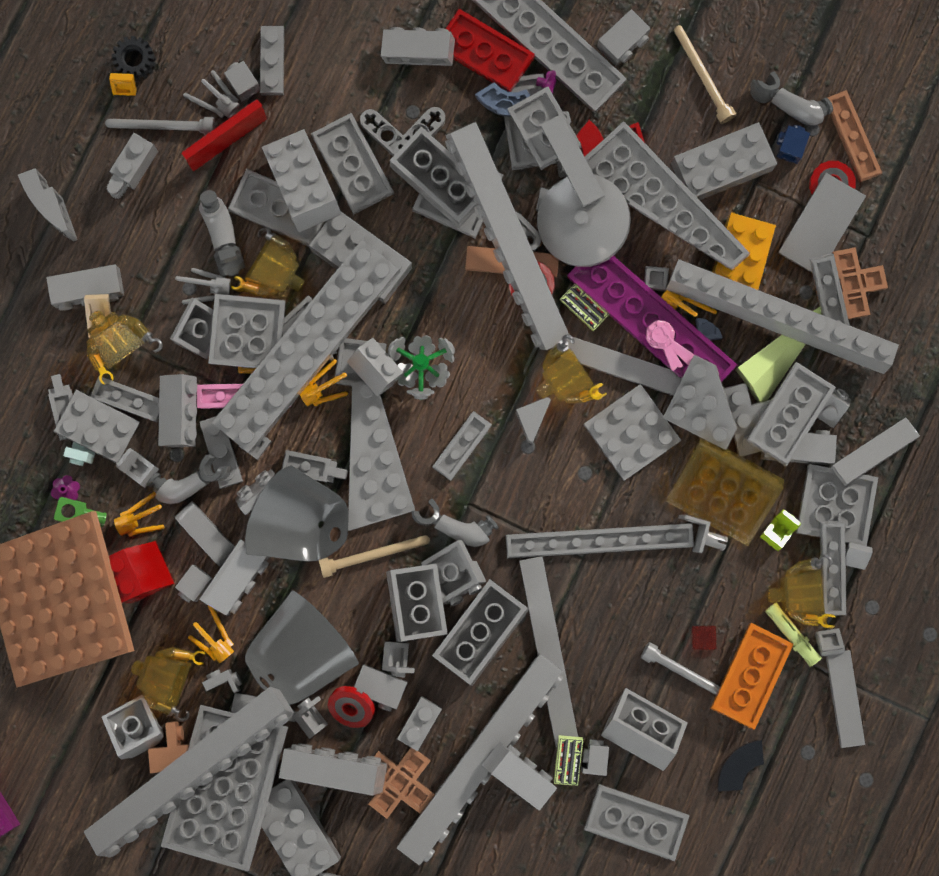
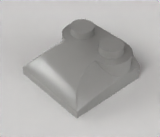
[102,694,164,760]

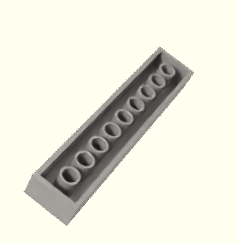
[212,239,401,453]

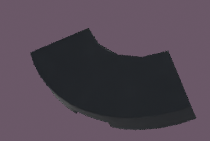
[717,740,764,791]

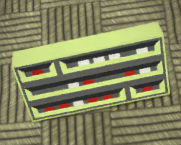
[560,284,609,331]
[554,735,583,786]

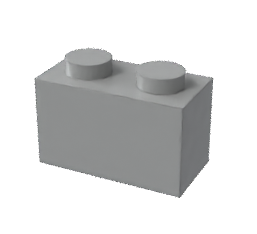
[597,9,650,66]
[347,338,404,397]
[354,665,408,712]
[397,696,442,751]

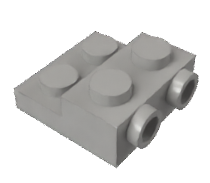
[421,540,486,606]

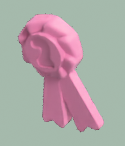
[646,320,694,371]

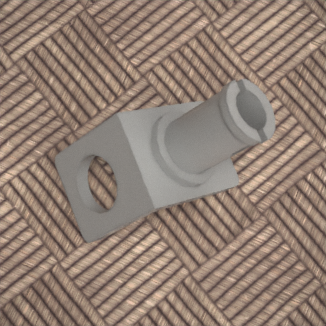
[678,515,728,553]

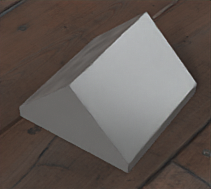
[170,298,213,359]

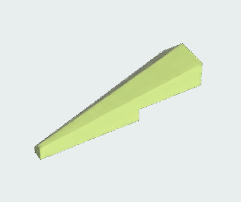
[736,307,822,403]

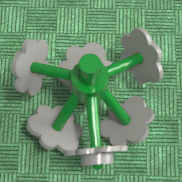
[388,335,455,400]

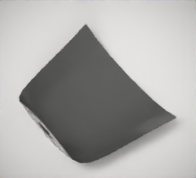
[245,465,349,561]
[245,590,359,705]

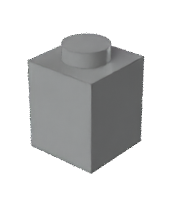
[224,61,260,102]
[175,565,213,603]

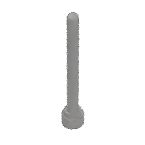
[105,117,216,135]
[640,642,720,695]

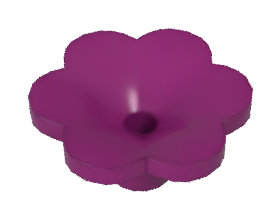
[536,70,556,94]
[51,475,80,500]

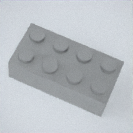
[671,122,777,200]
[390,127,476,228]
[262,129,341,233]
[309,211,412,304]
[432,579,529,686]
[279,743,387,796]
[261,779,341,876]

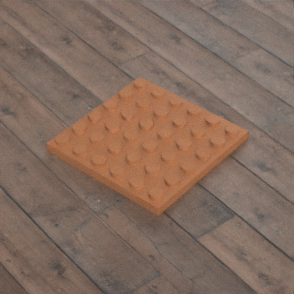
[0,511,134,688]

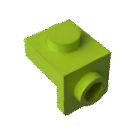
[760,509,801,551]

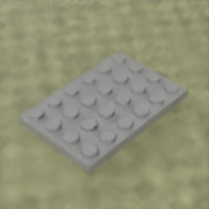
[161,705,288,871]

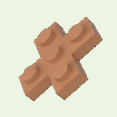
[814,247,888,320]
[368,748,435,819]

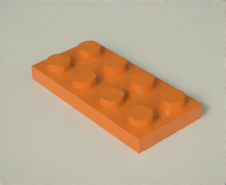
[710,623,793,730]

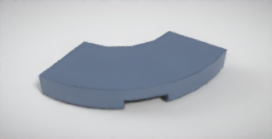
[475,82,530,117]

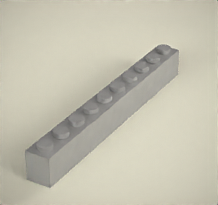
[445,122,569,350]
[666,259,899,374]
[397,653,563,866]
[84,687,294,858]

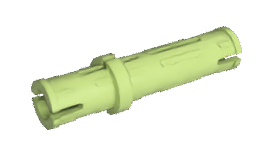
[765,602,822,667]

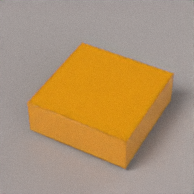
[109,73,137,96]

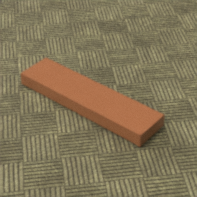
[827,90,882,183]
[465,246,559,279]

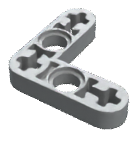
[360,107,445,156]

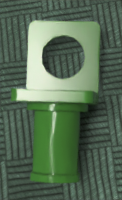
[54,497,107,527]

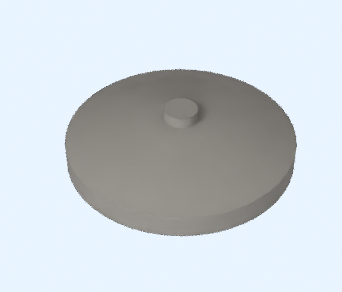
[537,175,630,267]

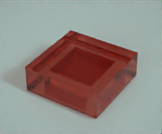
[691,626,716,650]

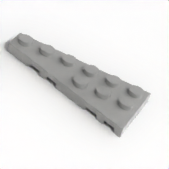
[348,380,415,531]

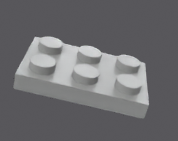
[508,87,582,170]
[54,390,140,463]

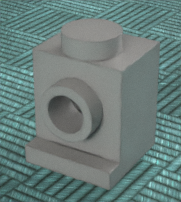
[581,739,609,776]

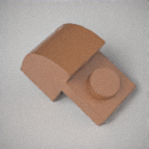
[148,721,189,773]

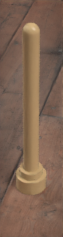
[674,25,737,124]
[319,535,430,578]

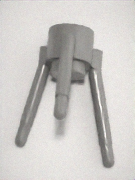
[183,70,240,118]
[175,268,231,304]

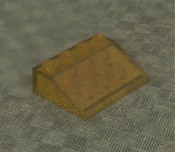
[666,437,784,546]

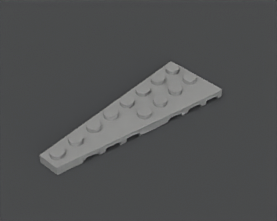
[585,122,750,270]

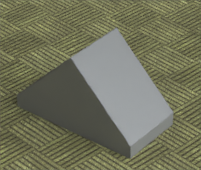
[516,397,551,444]

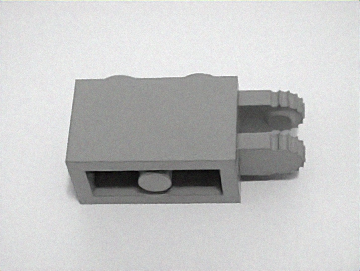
[106,133,158,199]

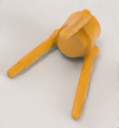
[661,290,717,317]
[300,359,348,407]
[114,492,165,537]
[188,605,234,663]

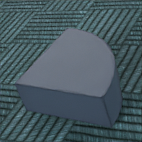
[695,318,722,341]

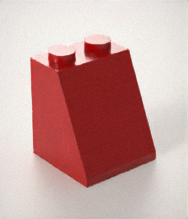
[109,541,175,603]

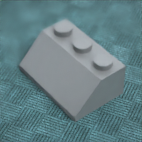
[199,540,269,616]
[386,563,447,642]
[601,688,687,771]

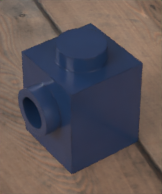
[776,125,810,164]

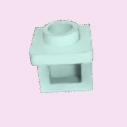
[63,442,95,466]

